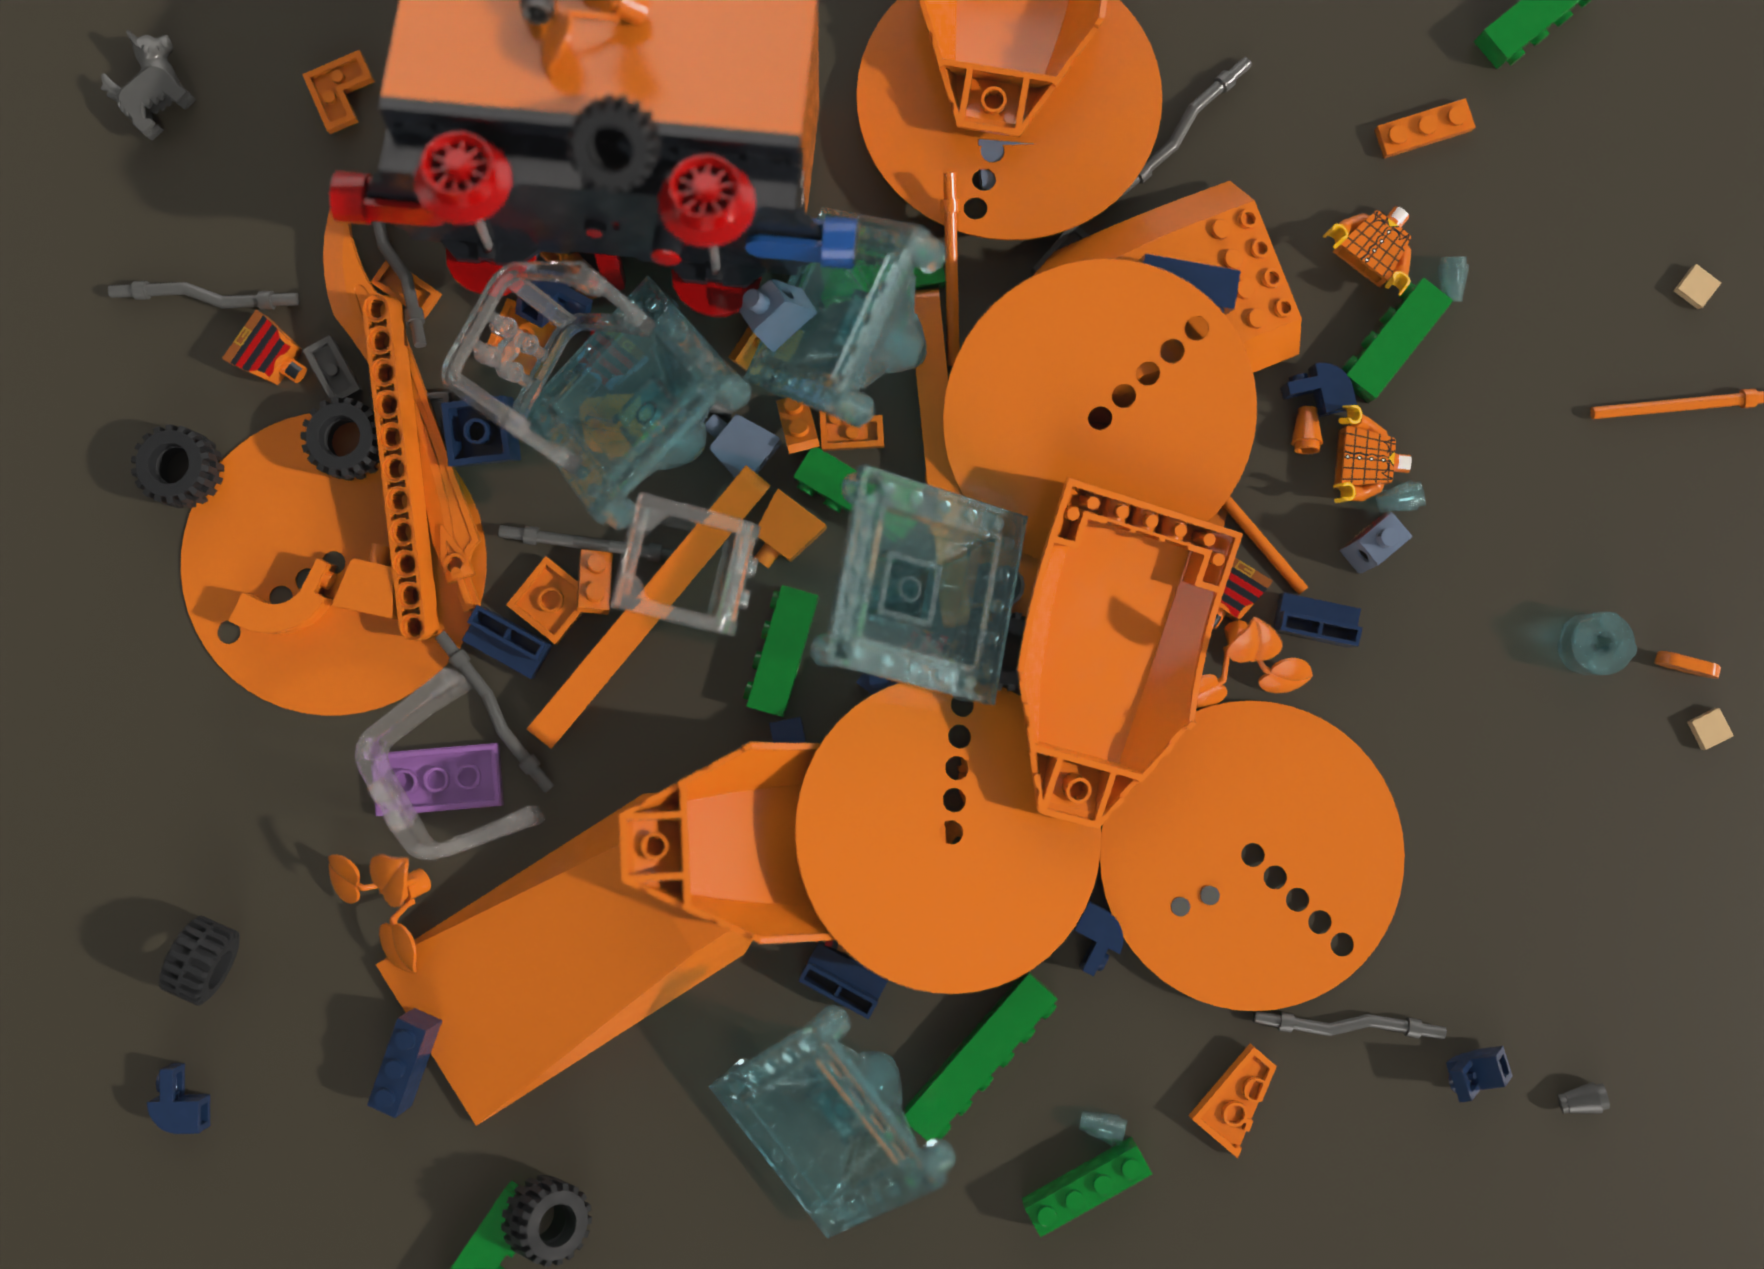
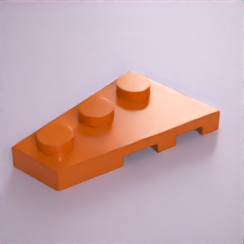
[1188,1043,1277,1158]

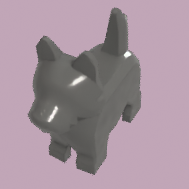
[101,30,196,141]

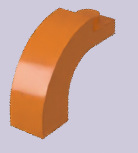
[228,558,337,634]

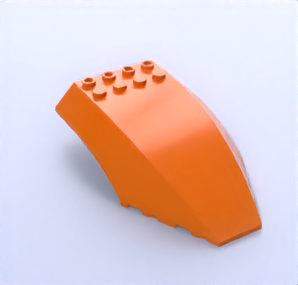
[919,0,1108,138]
[1033,181,1302,424]
[1018,478,1243,829]
[619,741,946,944]

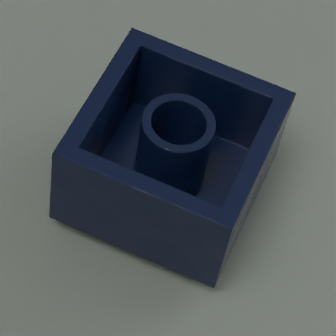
[441,395,521,467]

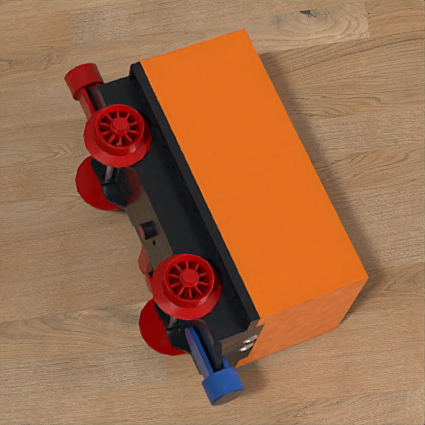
[329,0,859,318]

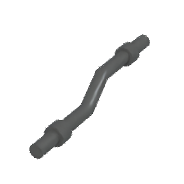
[1121,57,1252,197]
[373,221,427,348]
[108,280,300,310]
[498,525,675,563]
[435,631,554,793]
[1253,1011,1447,1040]

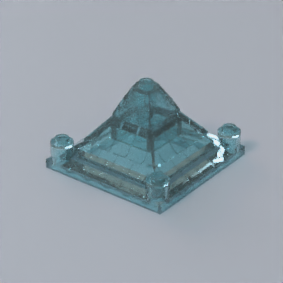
[743,207,946,427]
[519,276,751,530]
[811,465,1028,705]
[708,1005,956,1239]

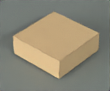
[1674,264,1721,309]
[1687,708,1734,750]

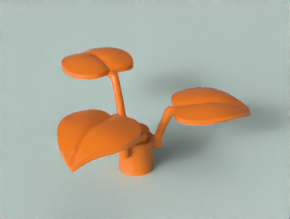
[541,0,649,78]
[1196,617,1313,709]
[328,854,431,973]

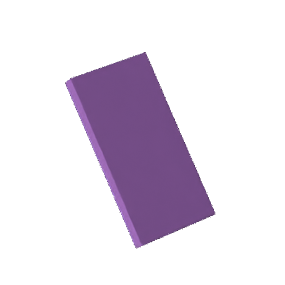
[371,743,504,816]

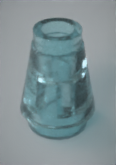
[1437,256,1470,302]
[1376,480,1426,512]
[1079,1111,1128,1146]

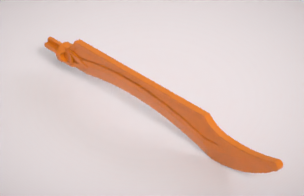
[323,210,481,613]

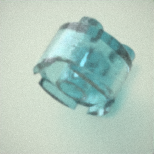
[1557,612,1637,676]

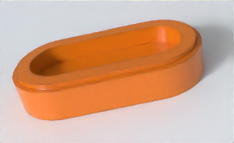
[1654,651,1721,679]

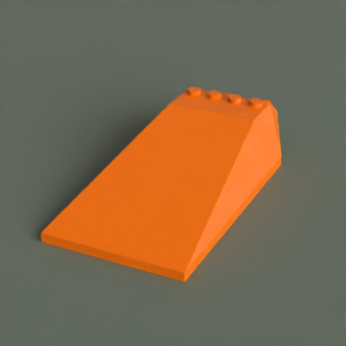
[375,792,753,1126]

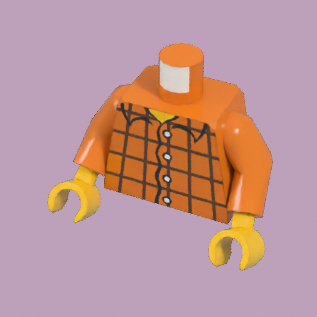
[1323,206,1411,296]
[1333,405,1412,503]

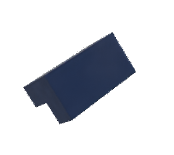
[1273,593,1363,648]
[462,605,553,679]
[798,943,888,1020]

